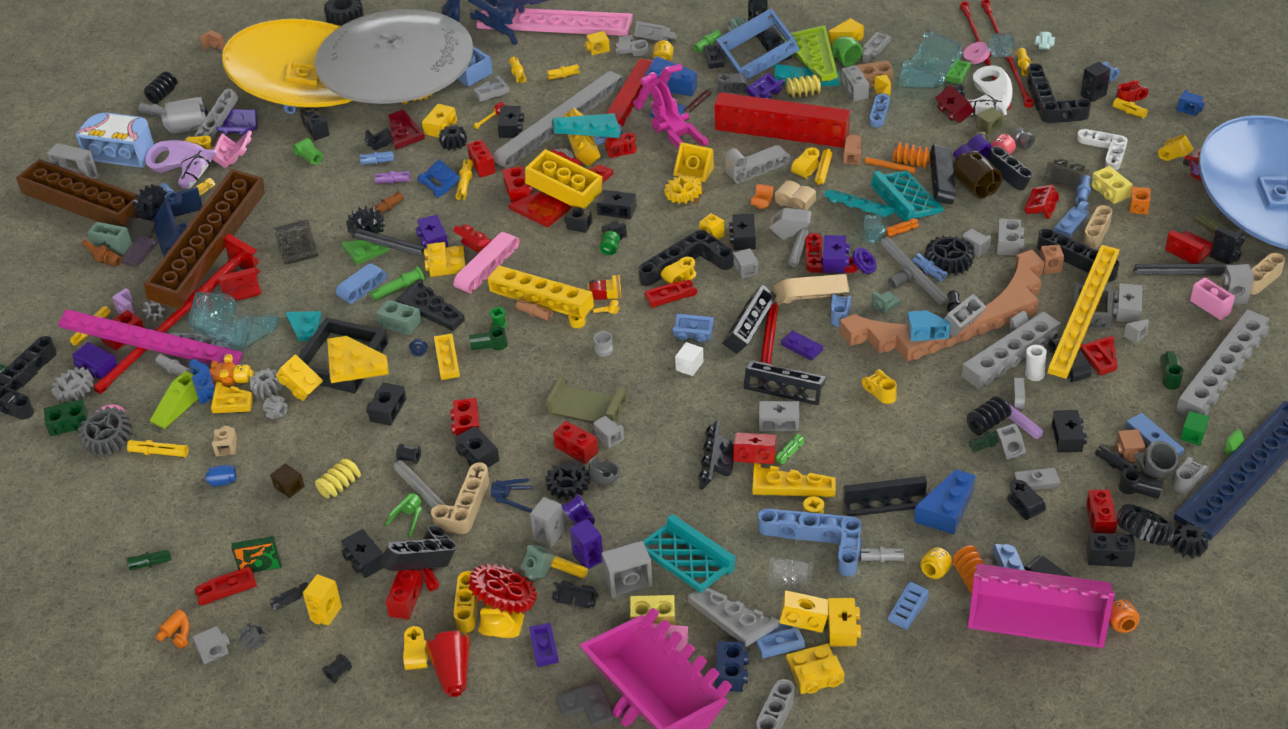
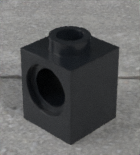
[564,206,593,233]

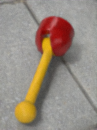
[473,102,505,129]

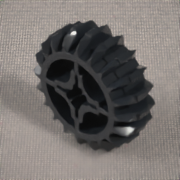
[924,235,974,276]
[1117,504,1176,546]

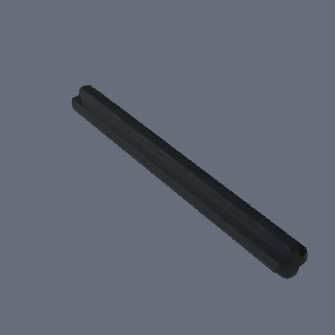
[1134,264,1242,275]

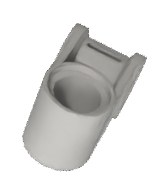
[1173,457,1209,494]

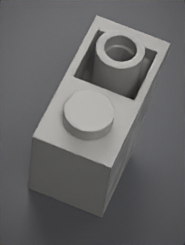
[769,208,812,240]

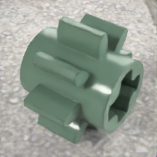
[728,16,746,31]

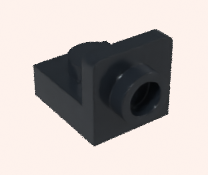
[601,221,627,240]

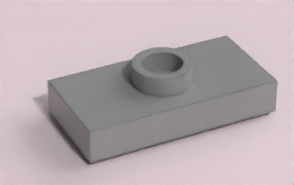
[1014,468,1060,490]

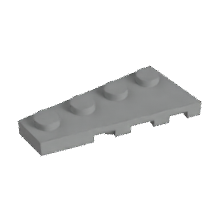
[688,588,779,647]

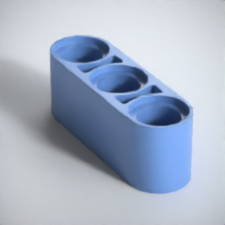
[336,263,387,304]

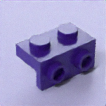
[745,73,785,99]

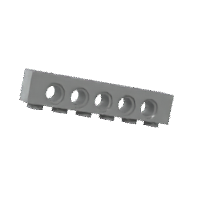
[962,311,1061,389]

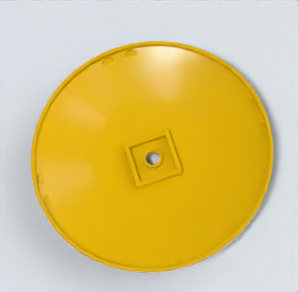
[222,19,354,107]

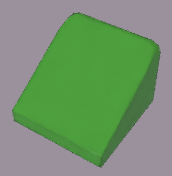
[1224,429,1245,456]

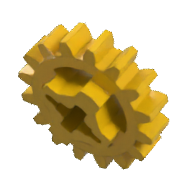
[664,174,702,204]

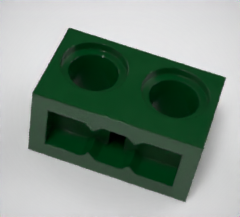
[44,399,88,436]

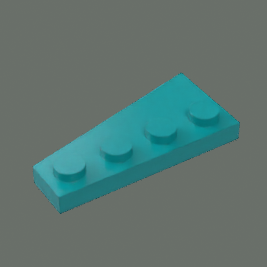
[551,113,621,138]
[824,189,896,217]

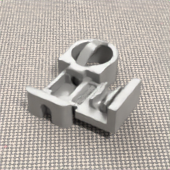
[616,35,649,57]

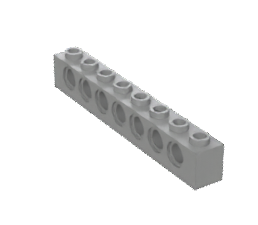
[1176,309,1270,416]

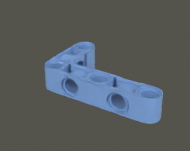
[758,509,861,577]

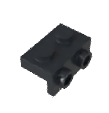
[1210,226,1245,264]

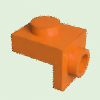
[751,184,774,209]

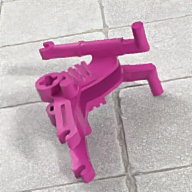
[633,64,709,150]

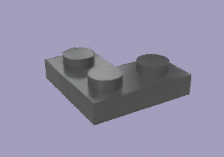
[556,682,614,728]

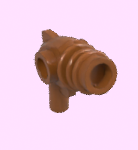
[82,239,122,266]

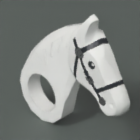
[968,65,1012,115]

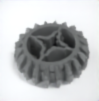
[78,406,133,457]

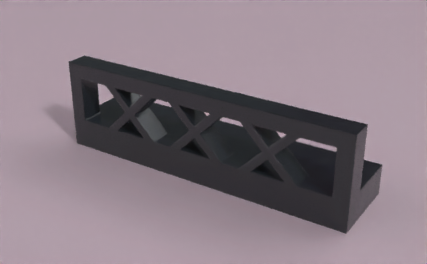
[744,360,826,405]
[843,476,927,517]

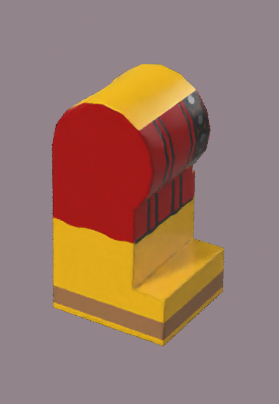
[587,275,622,300]

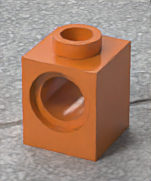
[1130,187,1151,214]

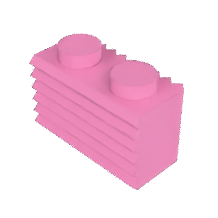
[1190,278,1235,320]

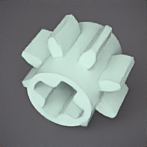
[1034,32,1055,50]

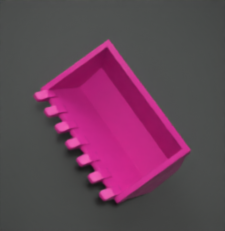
[968,564,1115,648]
[579,608,732,729]

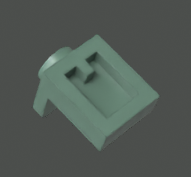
[872,291,901,314]

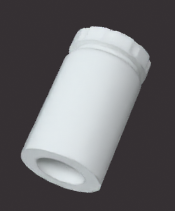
[1025,345,1047,381]

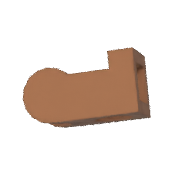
[843,135,862,165]

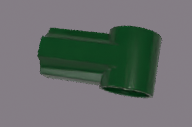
[469,326,508,351]
[1160,351,1184,390]

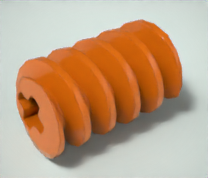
[892,142,930,169]
[953,545,984,593]

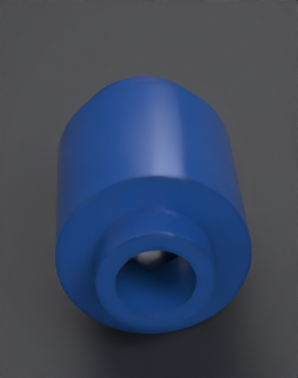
[206,464,237,487]

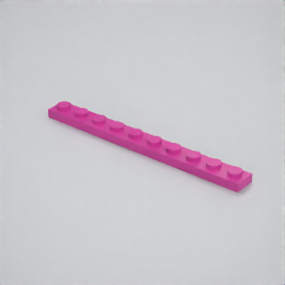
[58,309,243,366]

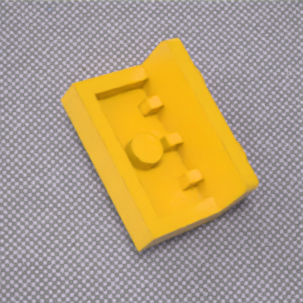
[276,354,323,401]

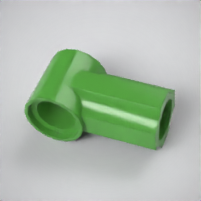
[292,138,324,165]

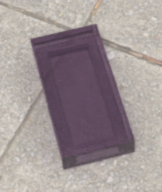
[121,235,157,268]

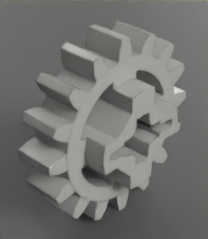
[51,367,94,403]

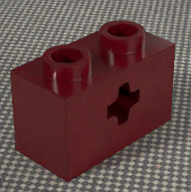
[935,85,974,123]

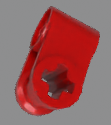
[1115,80,1149,103]
[604,132,637,158]

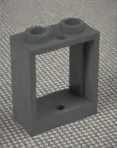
[1072,283,1113,329]

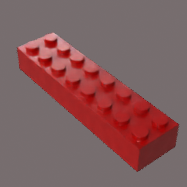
[714,92,850,148]

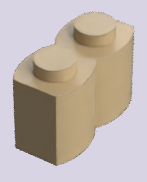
[775,181,816,210]

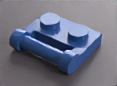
[417,159,461,198]

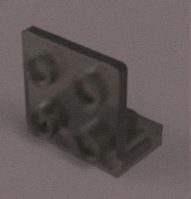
[1042,158,1089,192]

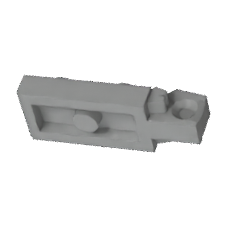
[633,21,678,41]
[862,32,891,63]

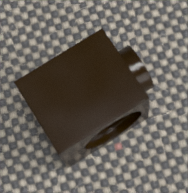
[270,463,305,499]

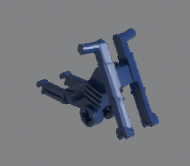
[468,0,549,45]

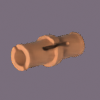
[516,299,553,321]

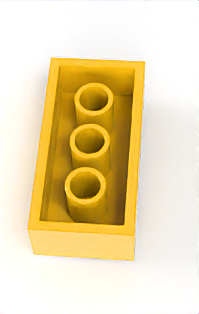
[525,149,602,209]

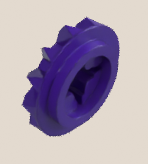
[852,248,877,275]

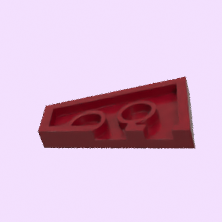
[388,109,425,150]

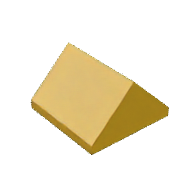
[673,142,714,182]

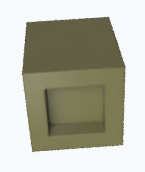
[976,107,1004,135]

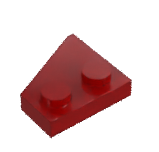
[1080,335,1118,376]

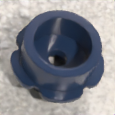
[409,339,428,356]

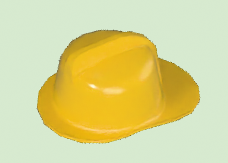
[478,605,525,638]

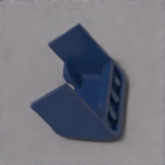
[153,187,203,257]

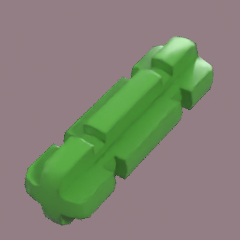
[775,434,805,465]

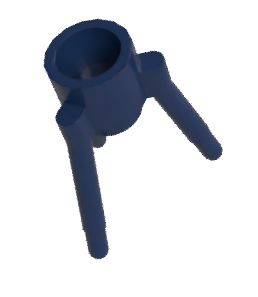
[491,478,533,513]

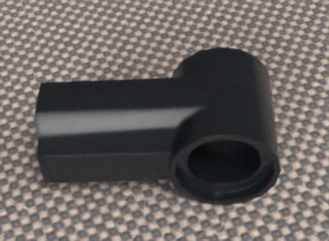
[1118,468,1164,499]

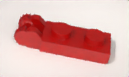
[644,279,698,308]
[194,566,257,606]

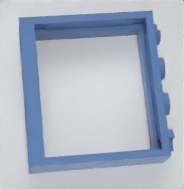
[716,8,799,80]

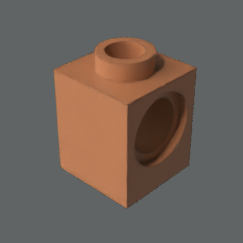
[1040,245,1064,274]

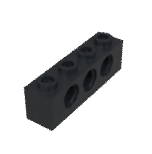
[722,285,777,354]

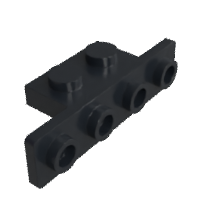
[698,420,734,490]

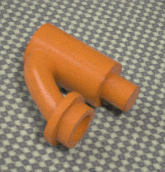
[155,609,190,649]

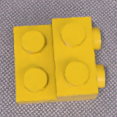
[424,242,465,277]
[786,643,844,694]

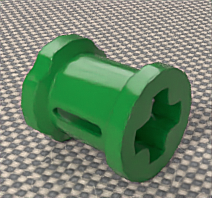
[489,307,507,329]

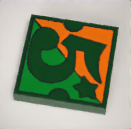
[231,536,282,572]

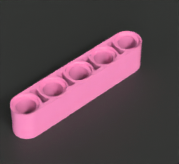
[454,232,520,294]

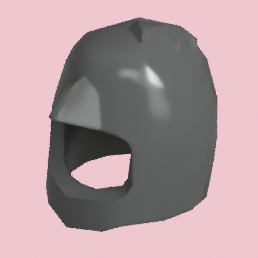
[1135,441,1178,479]

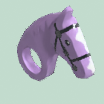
[145,140,218,189]

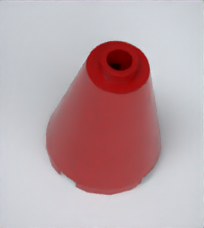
[425,631,470,697]

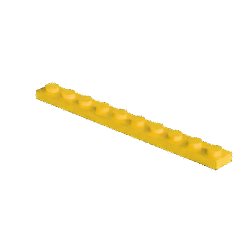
[1048,245,1120,379]

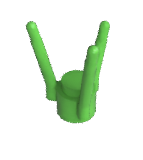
[384,493,422,537]

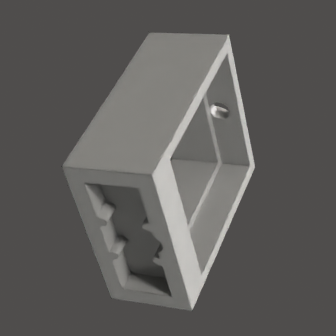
[47,143,99,179]

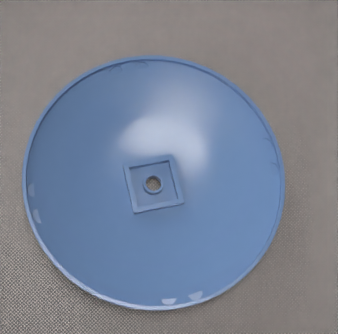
[1199,115,1288,250]

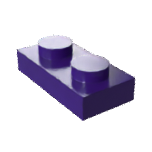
[781,330,823,361]
[529,623,559,667]

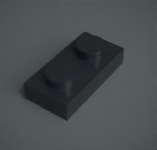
[703,44,725,69]

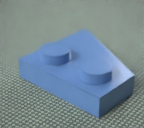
[755,624,805,659]

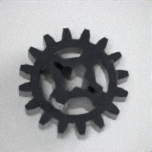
[133,184,167,222]
[346,206,385,240]
[546,461,590,500]

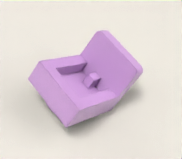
[112,288,135,315]

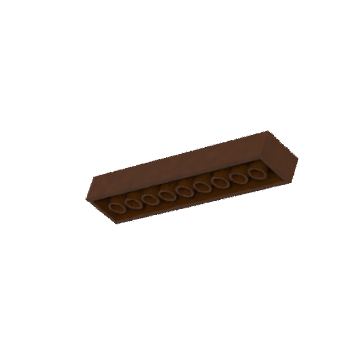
[144,169,265,309]

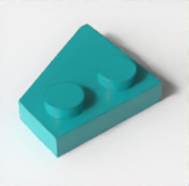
[286,311,322,341]

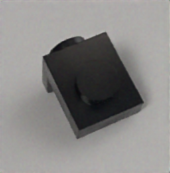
[364,128,391,150]

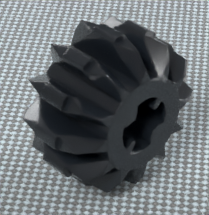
[439,125,467,151]
[1171,522,1209,559]

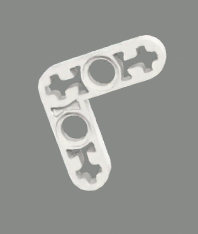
[1077,129,1127,170]

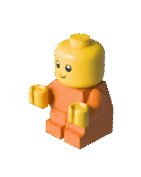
[210,354,254,387]

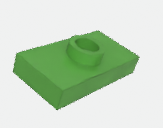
[945,60,971,84]

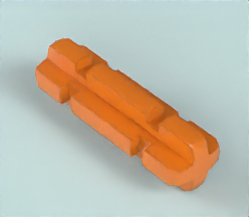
[885,218,919,237]

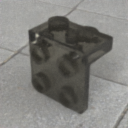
[273,219,319,265]

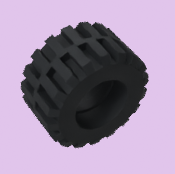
[324,0,364,26]

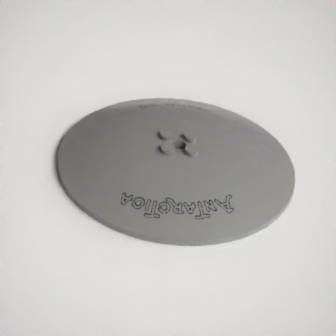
[315,9,473,104]

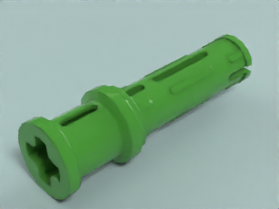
[370,266,425,302]

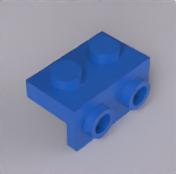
[188,359,215,405]

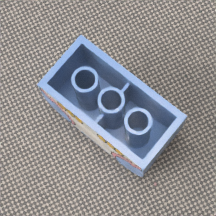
[76,113,154,168]

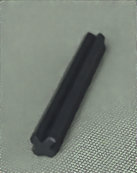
[354,229,424,256]

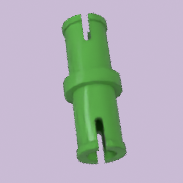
[693,29,722,53]

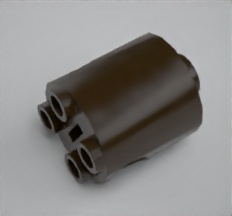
[954,151,1003,199]

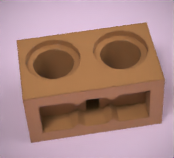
[857,60,894,87]

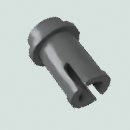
[888,268,912,289]

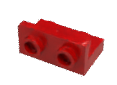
[1024,185,1059,219]

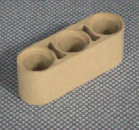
[1083,205,1112,249]
[1250,253,1285,295]

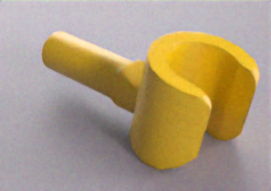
[593,300,620,314]

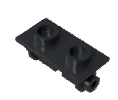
[552,581,599,609]

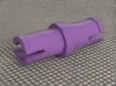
[375,171,411,184]

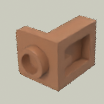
[200,30,225,51]

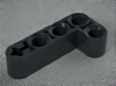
[380,525,457,571]

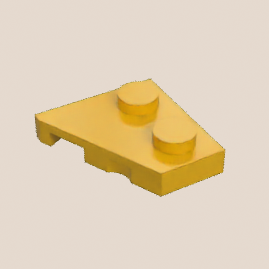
[211,382,253,413]

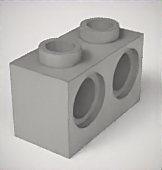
[841,65,869,102]
[997,218,1024,256]

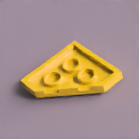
[327,336,389,383]

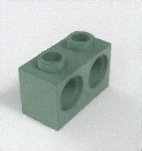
[376,300,421,335]

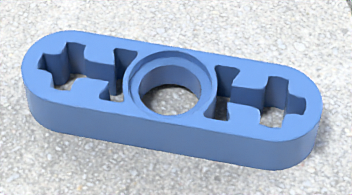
[869,94,890,127]

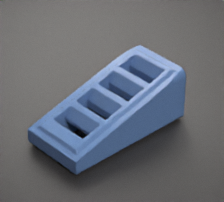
[887,582,929,630]

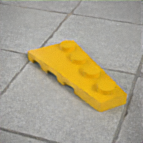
[753,463,836,497]

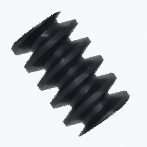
[144,71,178,104]
[966,396,1012,436]

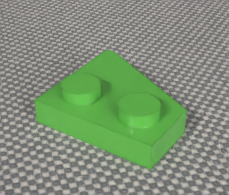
[341,240,389,265]

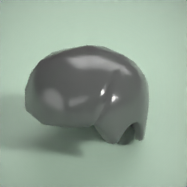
[588,456,620,485]

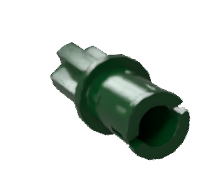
[127,550,171,570]

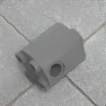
[161,97,206,135]

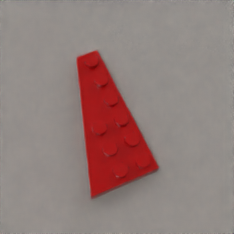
[508,164,614,228]

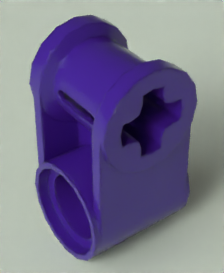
[561,493,595,525]

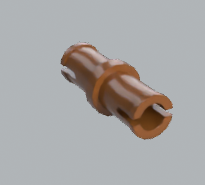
[370,191,404,214]

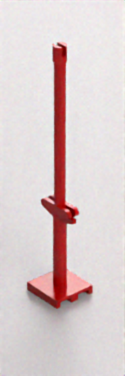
[93,233,260,394]

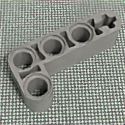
[725,145,791,184]

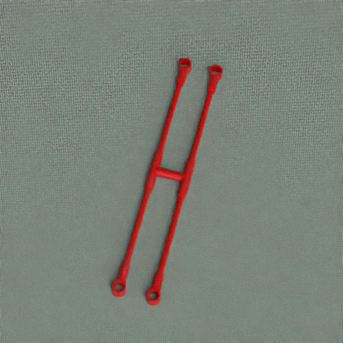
[960,0,1034,110]

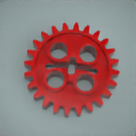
[467,563,537,614]

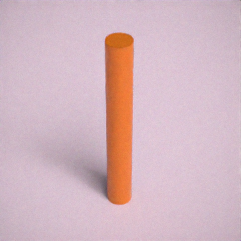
[865,157,916,174]

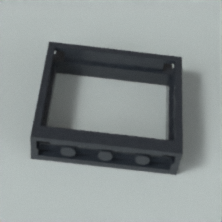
[298,317,388,394]

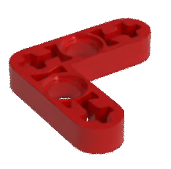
[806,233,858,273]

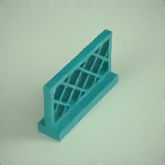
[870,170,944,222]
[643,514,736,593]

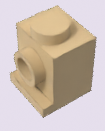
[212,426,237,456]

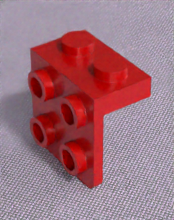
[1165,230,1213,264]

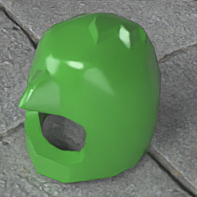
[832,36,863,67]

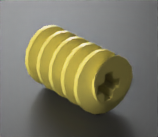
[786,75,821,98]
[315,458,361,499]

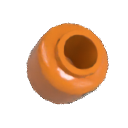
[1109,600,1140,633]

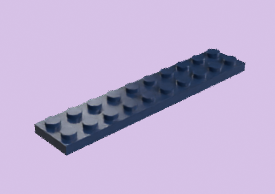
[1173,401,1288,541]

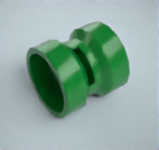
[600,231,620,255]

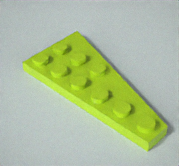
[781,25,838,81]

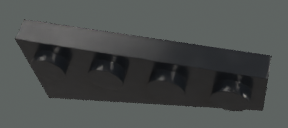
[396,279,465,331]

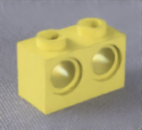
[1091,166,1133,204]
[630,595,675,625]

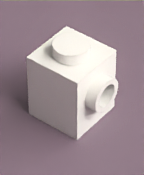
[675,342,704,376]

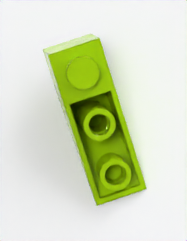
[150,371,198,429]

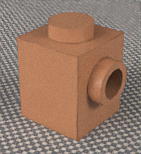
[1115,429,1145,462]

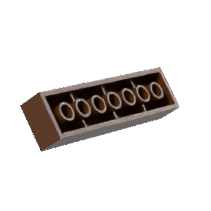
[16,159,139,228]

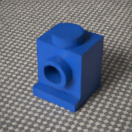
[1177,90,1205,116]

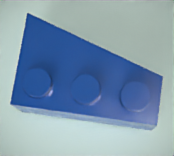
[646,56,697,96]
[914,469,976,534]

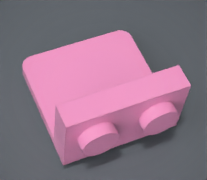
[212,130,252,168]

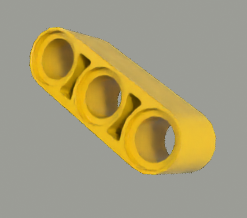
[454,571,478,633]

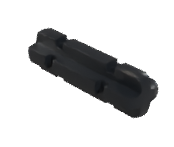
[270,582,309,611]

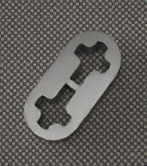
[1012,377,1025,409]

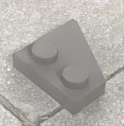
[474,76,510,101]

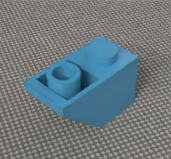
[907,310,950,341]

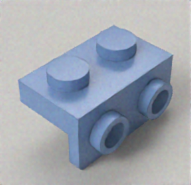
[672,314,714,342]

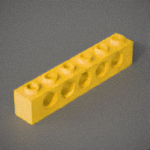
[487,265,594,318]

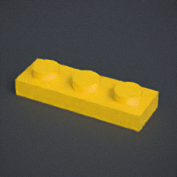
[434,334,460,380]

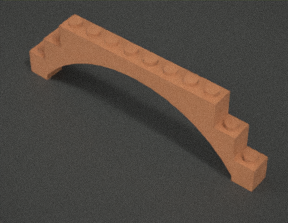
[839,249,1044,362]

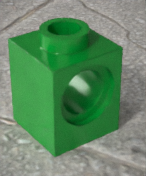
[1180,411,1209,446]

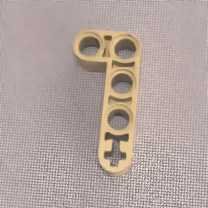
[773,274,850,305]
[431,463,490,534]

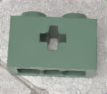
[87,222,132,255]

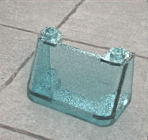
[898,30,963,88]
[188,292,280,350]

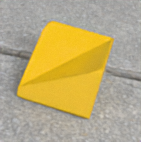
[874,75,891,96]

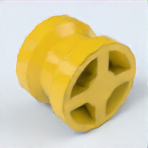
[803,496,824,514]

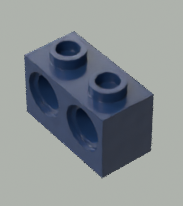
[715,641,749,692]

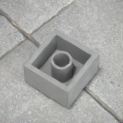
[602,541,653,598]

